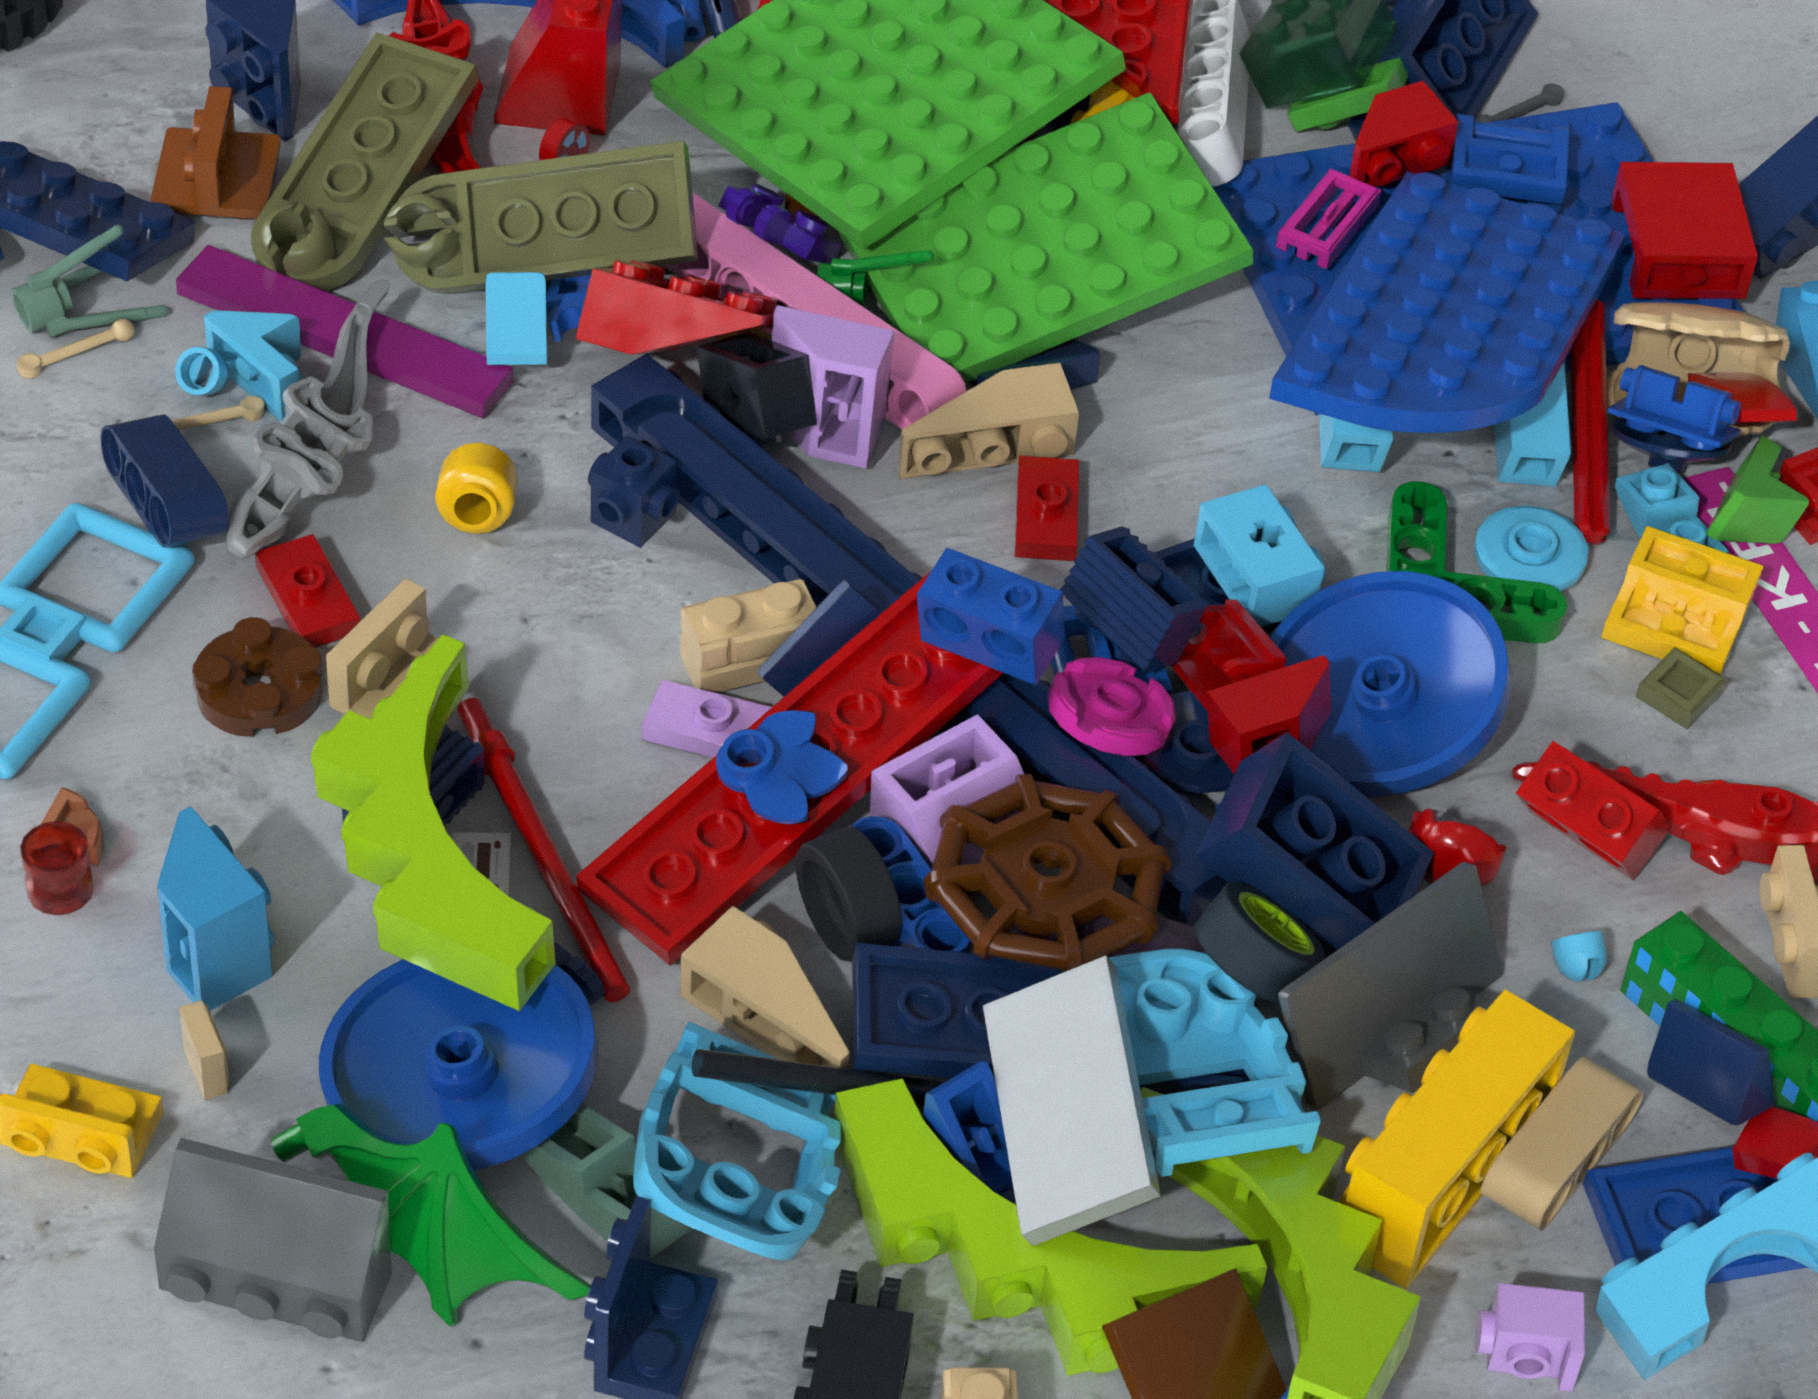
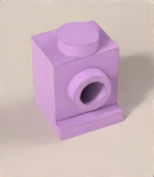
[1475,1283,1585,1392]

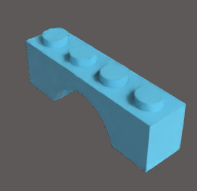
[1595,1153,1818,1380]

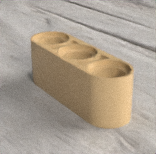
[1480,1055,1644,1231]

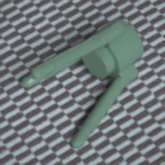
[11,225,169,338]

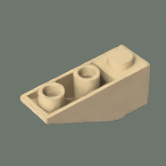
[898,363,1079,479]

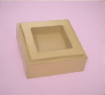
[179,1000,230,1100]

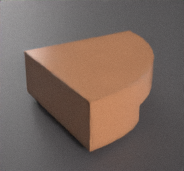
[35,787,104,866]

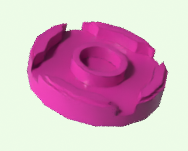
[1047,657,1176,756]

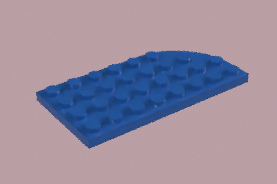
[1269,172,1627,433]

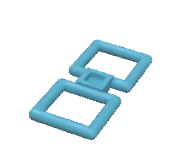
[0,503,195,780]

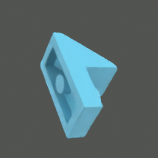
[486,272,547,365]
[204,310,302,422]

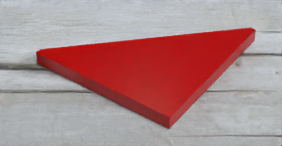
[1043,0,1193,123]

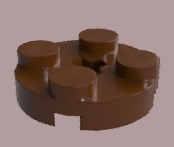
[192,617,322,737]

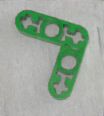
[1386,481,1567,644]

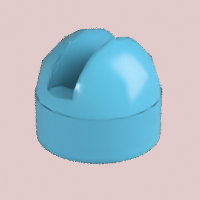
[175,347,229,396]
[1551,931,1607,982]

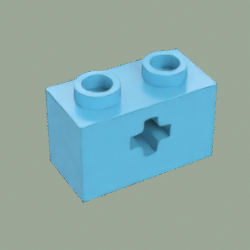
[1194,484,1326,627]

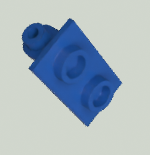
[1607,365,1741,451]

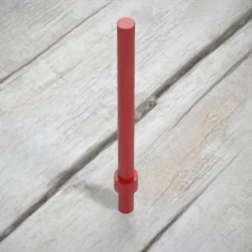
[457,698,630,1003]

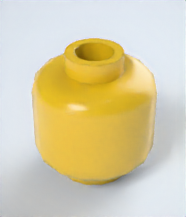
[435,442,519,534]

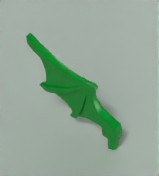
[271,1103,591,1327]

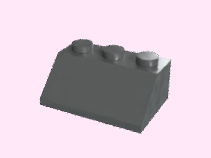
[154,1138,392,1342]

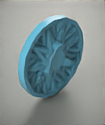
[1474,505,1589,592]

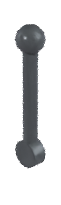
[1475,83,1564,123]

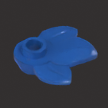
[716,711,848,824]

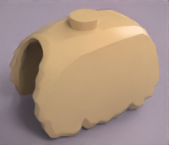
[1606,303,1790,437]

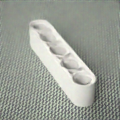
[1177,0,1252,186]

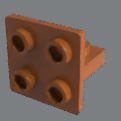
[150,86,281,219]

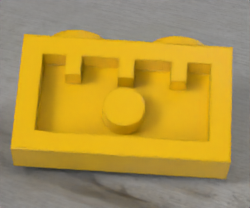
[0,1063,164,1178]

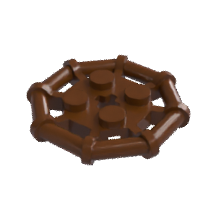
[923,774,1172,973]

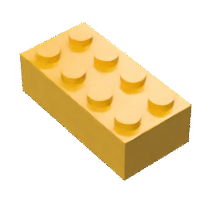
[1339,989,1575,1289]

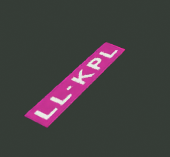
[1682,466,1818,693]

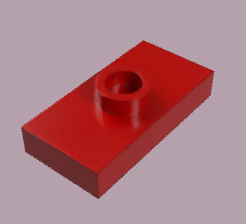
[1014,455,1079,561]
[255,534,361,647]

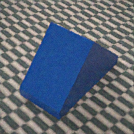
[923,1061,1016,1203]

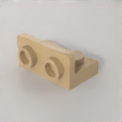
[326,578,439,719]

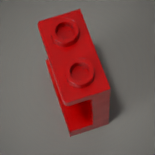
[1611,162,1758,299]

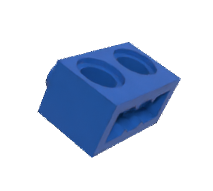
[916,547,1065,685]

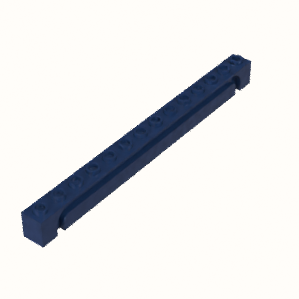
[591,353,1228,933]

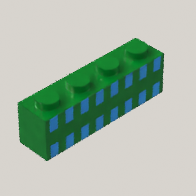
[1620,910,1818,1122]

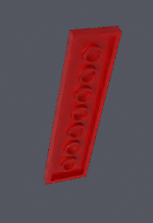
[576,570,1003,966]

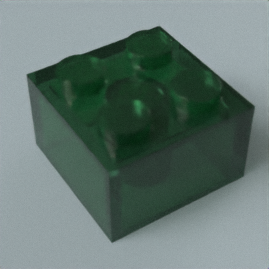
[1239,0,1398,109]

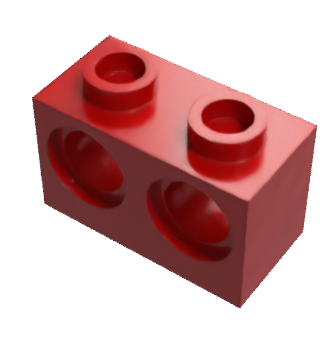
[1515,741,1671,881]

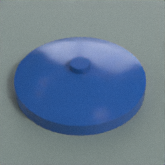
[1270,571,1511,796]
[319,959,599,1170]

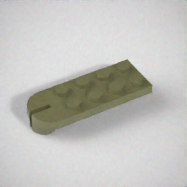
[251,32,480,291]
[384,141,699,294]

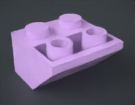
[772,305,894,469]
[870,714,1024,894]

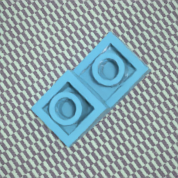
[1615,463,1729,553]

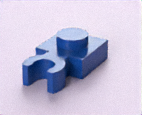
[546,275,591,342]

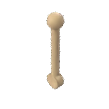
[17,318,135,379]
[171,396,265,431]

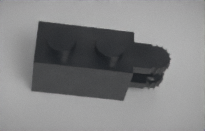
[794,1269,914,1399]

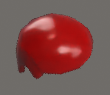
[1408,808,1506,886]

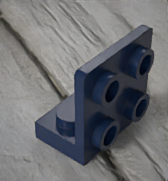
[584,1196,718,1399]

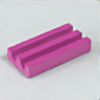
[1276,169,1381,269]

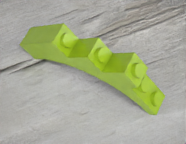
[311,634,556,1011]
[834,1079,1267,1376]
[1141,1087,1421,1399]

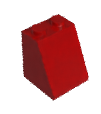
[494,0,622,136]

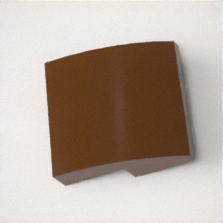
[1102,1268,1287,1399]

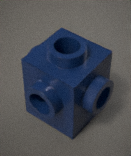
[588,435,680,548]

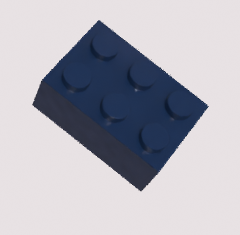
[1195,732,1434,958]

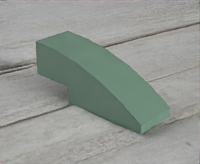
[520,1103,693,1259]

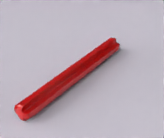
[1571,299,1610,545]

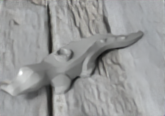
[226,280,390,559]

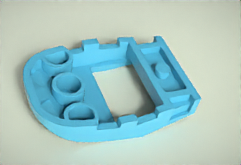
[1109,949,1321,1177]
[633,1022,841,1260]

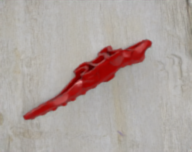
[388,0,483,174]
[1513,761,1818,886]

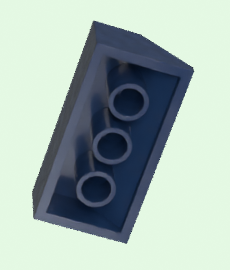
[1353,0,1538,119]

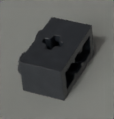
[696,332,817,443]

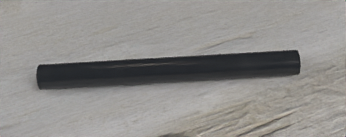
[692,1049,946,1106]

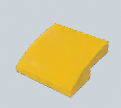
[1601,526,1764,676]

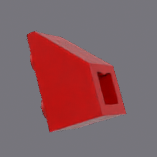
[1349,81,1458,187]
[1207,655,1331,774]

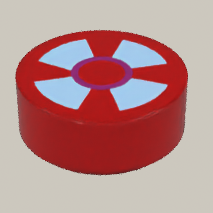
[539,118,590,160]

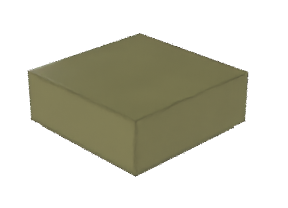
[1636,647,1726,730]

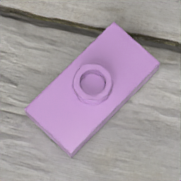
[642,680,772,758]

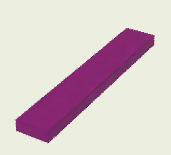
[176,245,513,419]

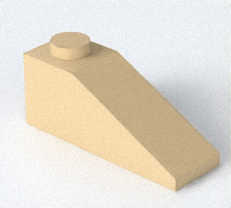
[680,906,850,1069]

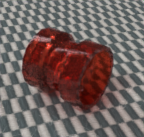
[20,821,94,915]

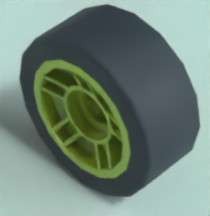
[1194,883,1326,1005]

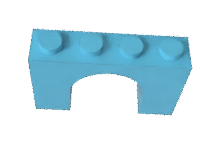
[1319,362,1571,487]

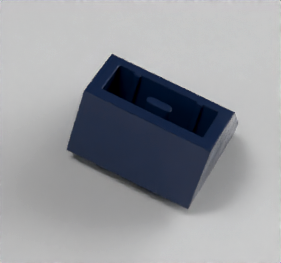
[205,0,301,142]

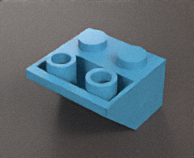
[157,806,275,1011]

